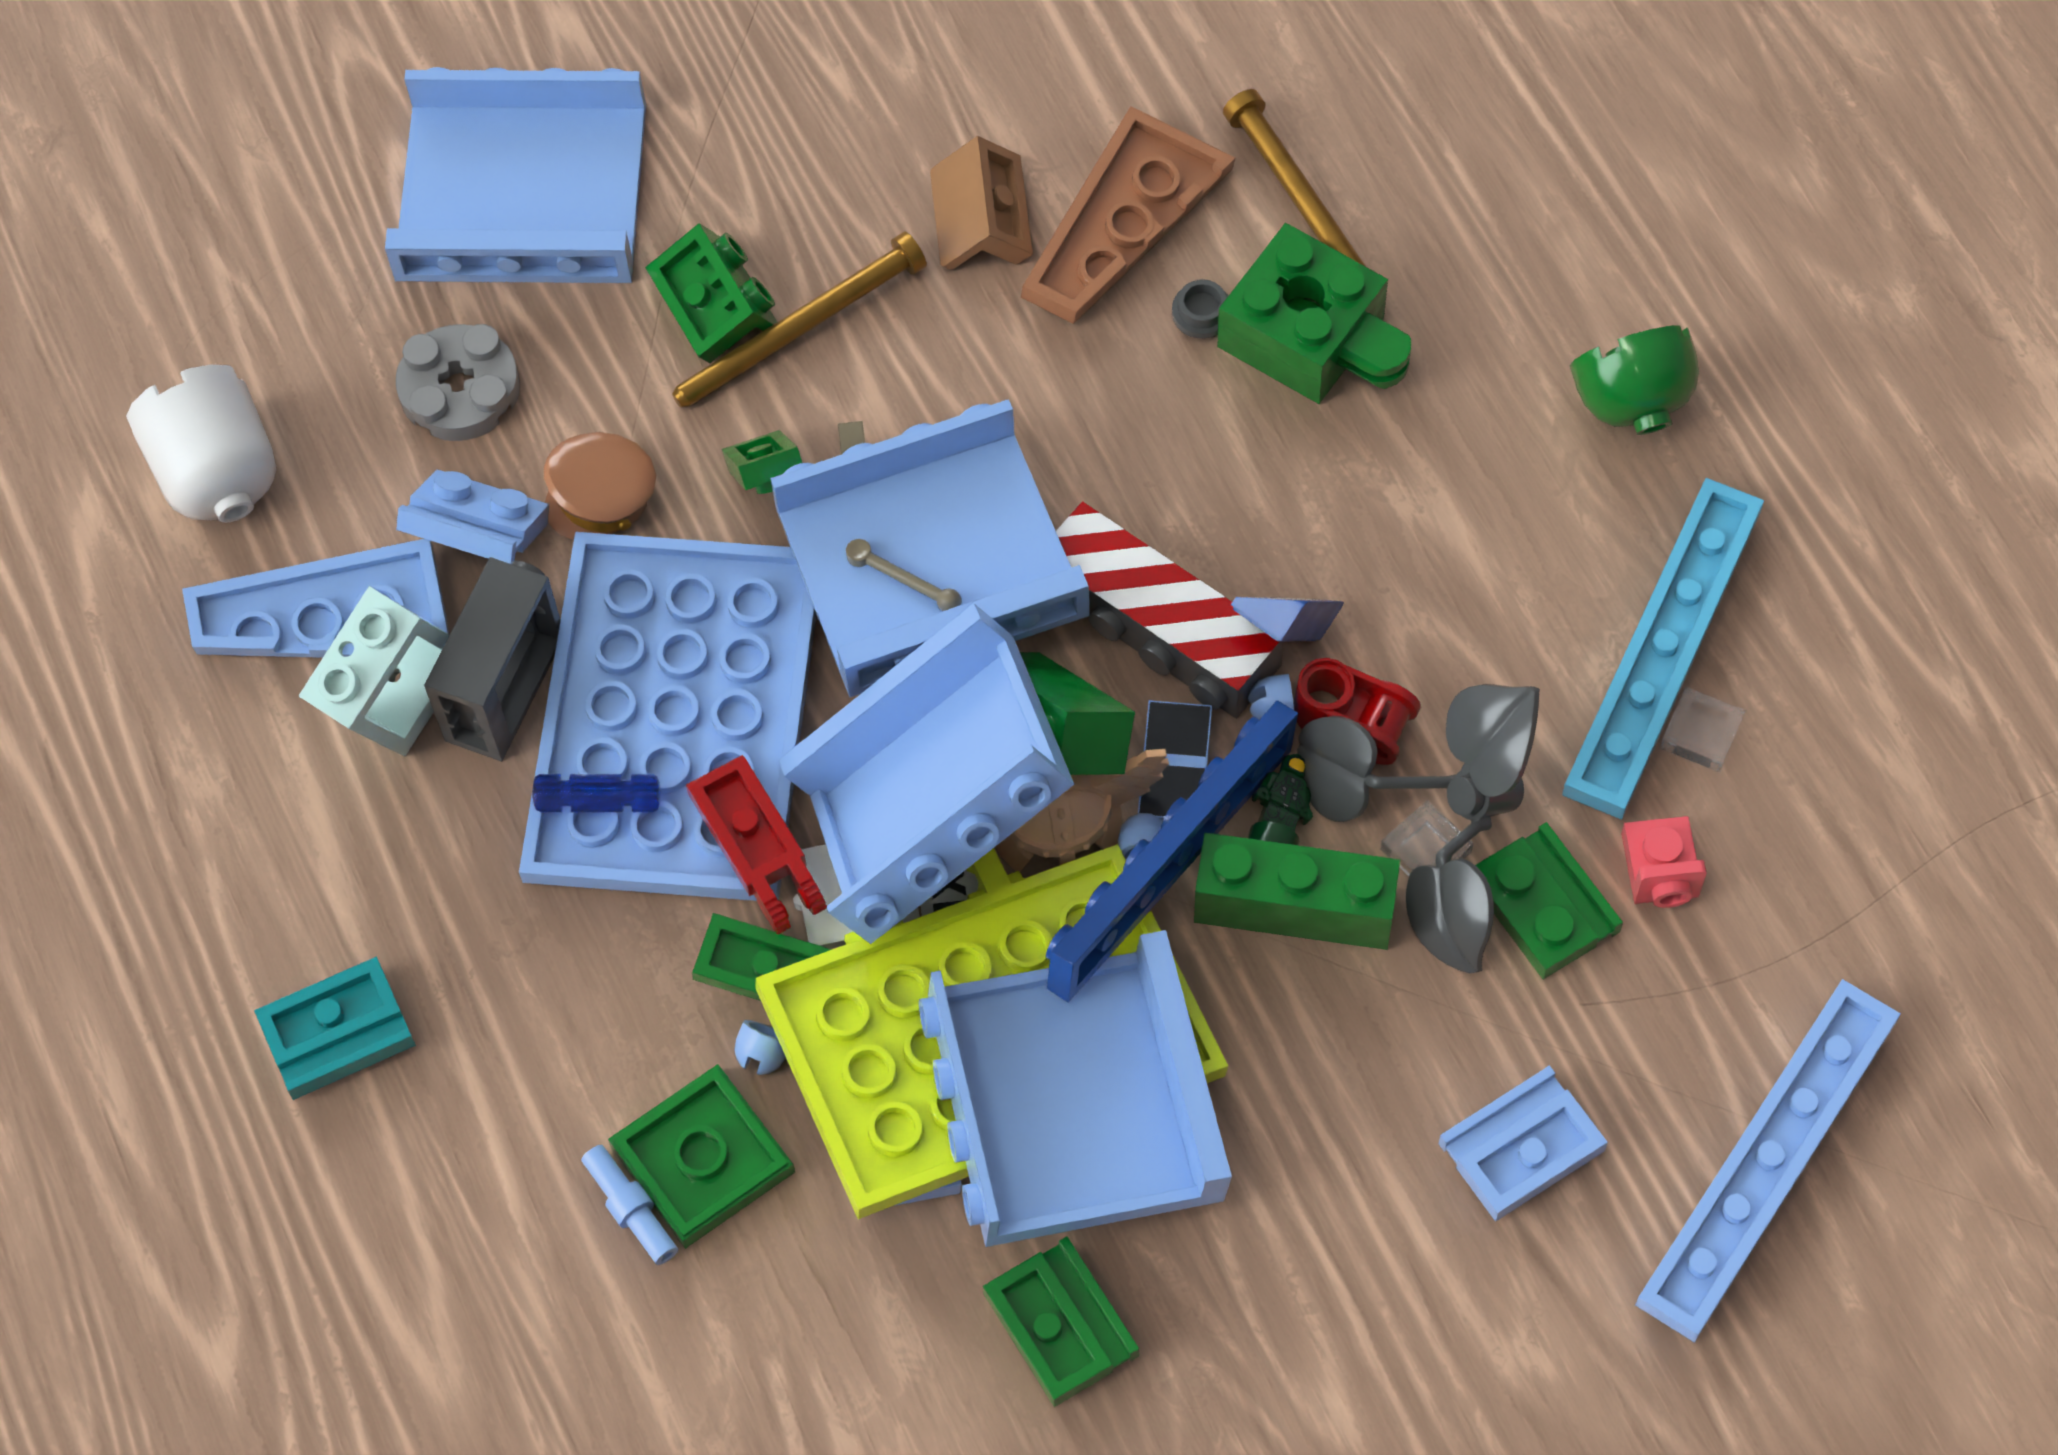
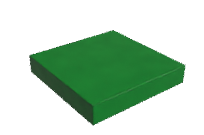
[608,1064,795,1249]

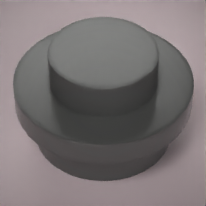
[1172,279,1228,339]

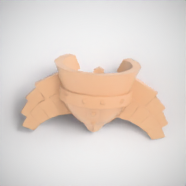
[996,749,1169,872]

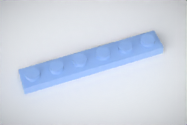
[1635,979,1901,1343]

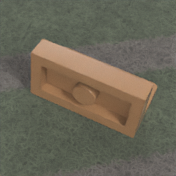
[930,136,1033,270]

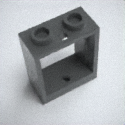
[424,557,561,762]

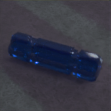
[532,774,661,812]

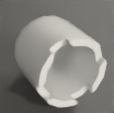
[126,364,276,523]

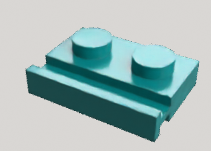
[254,956,416,1100]

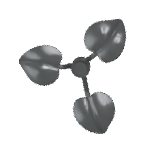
[1297,684,1540,973]

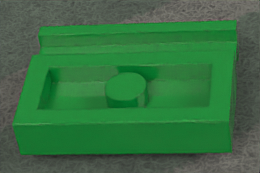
[1475,822,1623,980]
[983,1236,1139,1408]

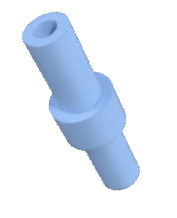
[581,1145,678,1265]

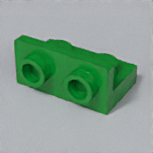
[645,223,777,363]

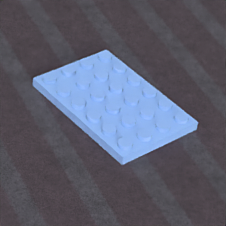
[519,532,817,901]

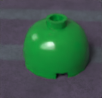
[1570,325,1699,435]

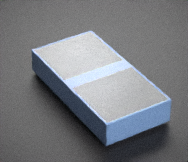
[1138,700,1212,821]

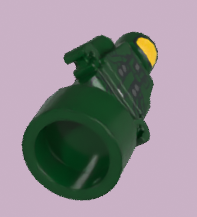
[1247,754,1313,845]

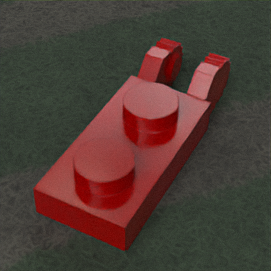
[686,755,827,935]

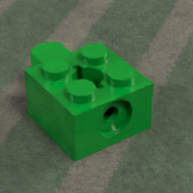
[1217,222,1411,404]

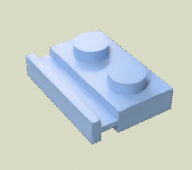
[396,469,550,564]
[1438,1065,1608,1222]

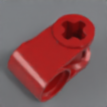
[1293,658,1421,765]

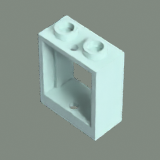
[299,586,449,756]

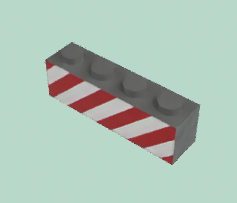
[1056,501,1284,719]

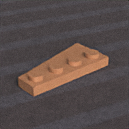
[1021,106,1235,324]

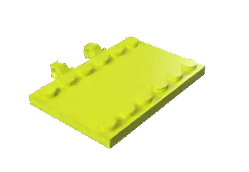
[755,844,1228,1219]

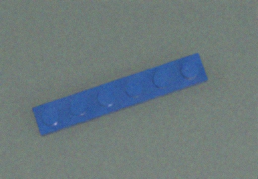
[1046,700,1298,1003]

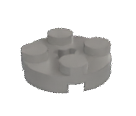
[395,324,520,441]

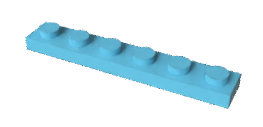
[1562,478,1764,820]

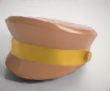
[544,432,657,540]

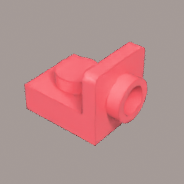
[1621,816,1707,908]

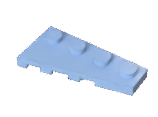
[182,539,450,658]

